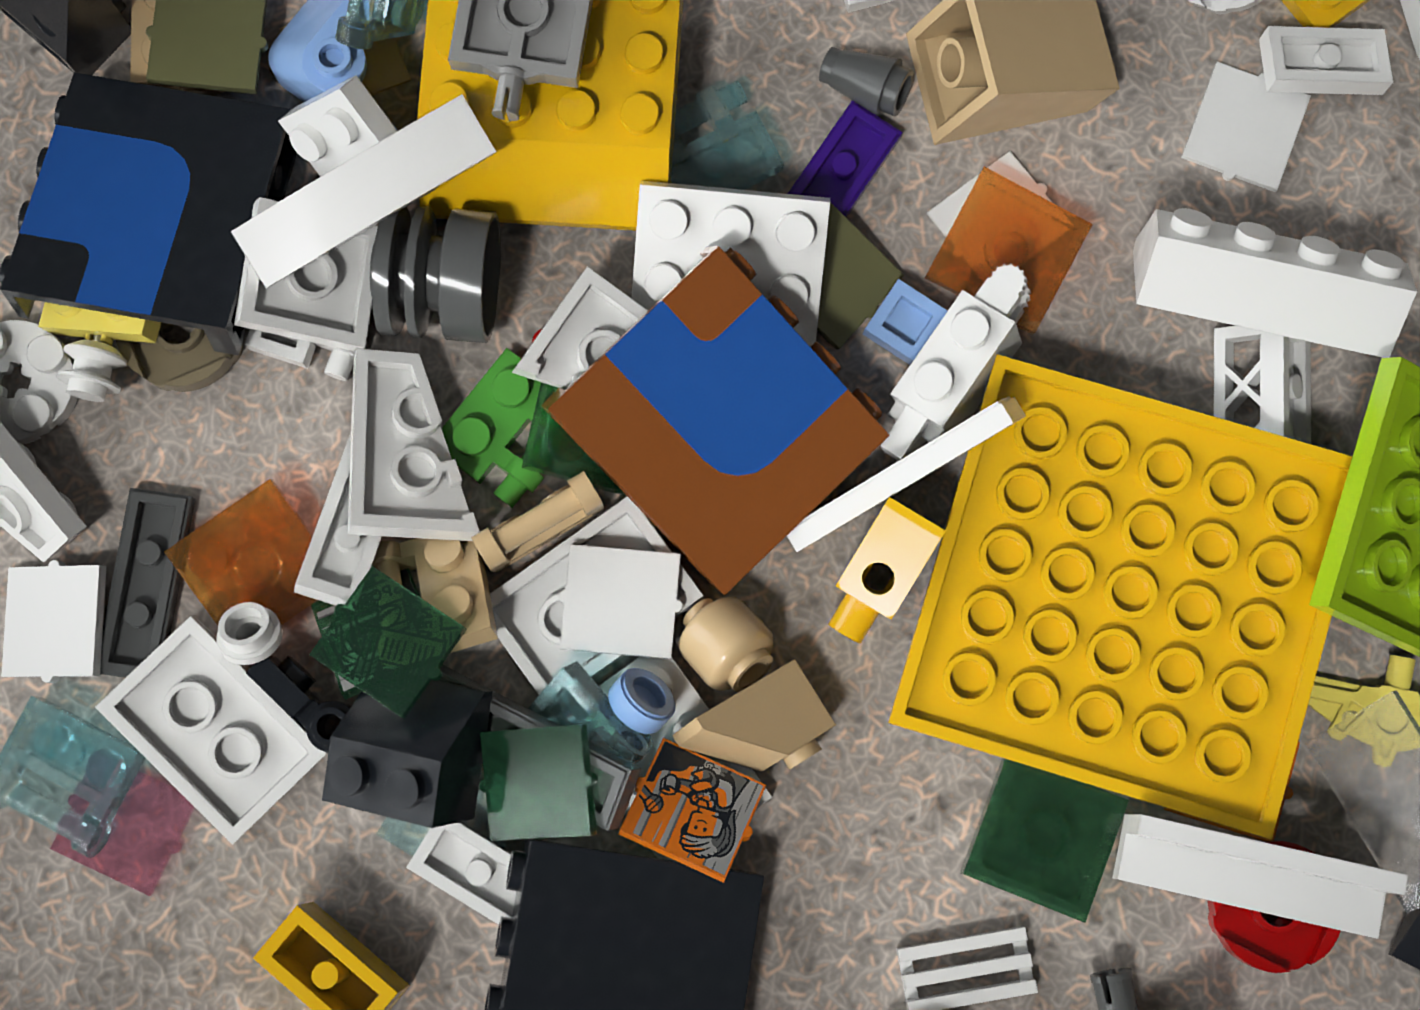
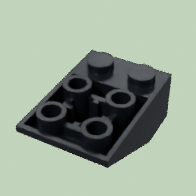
[0,0,131,75]

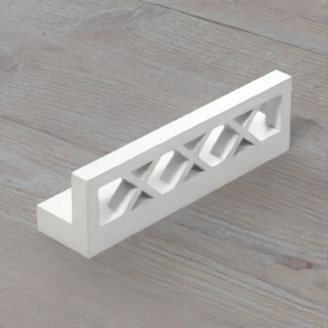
[1214,326,1311,444]
[1112,814,1408,939]

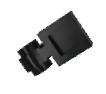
[246,655,351,752]

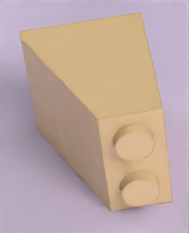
[906,0,1120,145]

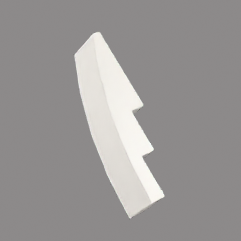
[231,94,496,288]

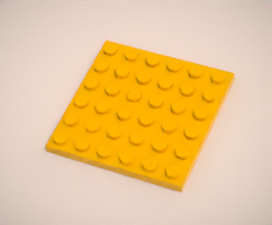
[888,354,1353,840]

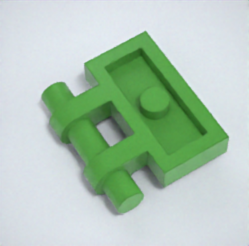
[441,348,574,508]

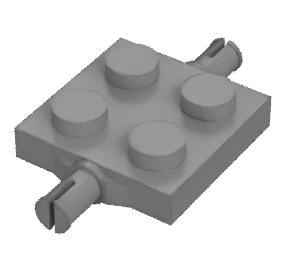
[448,0,593,121]

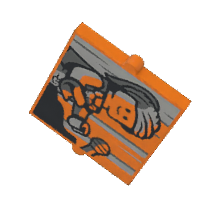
[618,738,766,883]

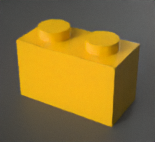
[253,901,410,1010]

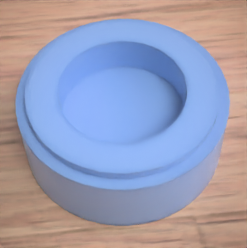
[608,668,675,734]

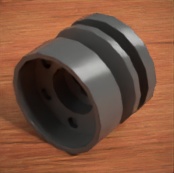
[370,206,501,343]

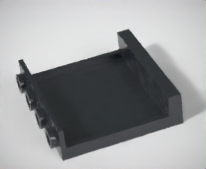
[484,837,764,1010]

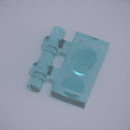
[671,80,784,190]

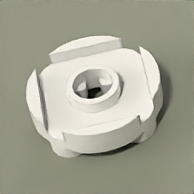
[0,320,78,444]

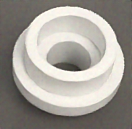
[216,602,283,665]

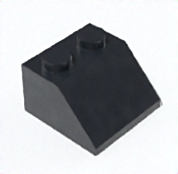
[322,670,493,828]

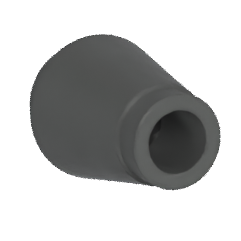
[819,47,914,117]

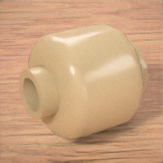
[679,596,774,692]

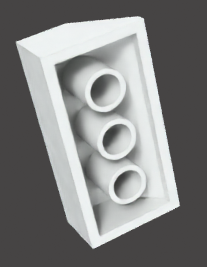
[1133,208,1417,358]

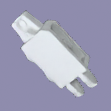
[881,263,1031,461]

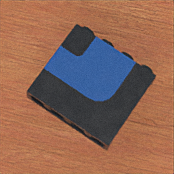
[0,72,297,355]

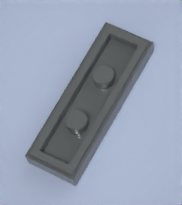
[100,488,196,678]

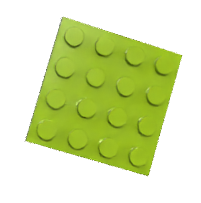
[1309,357,1420,657]

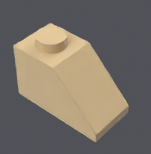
[672,659,836,772]

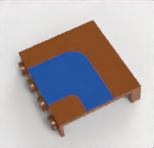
[541,246,890,595]

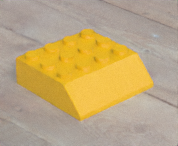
[417,0,683,231]

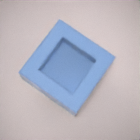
[863,279,948,365]

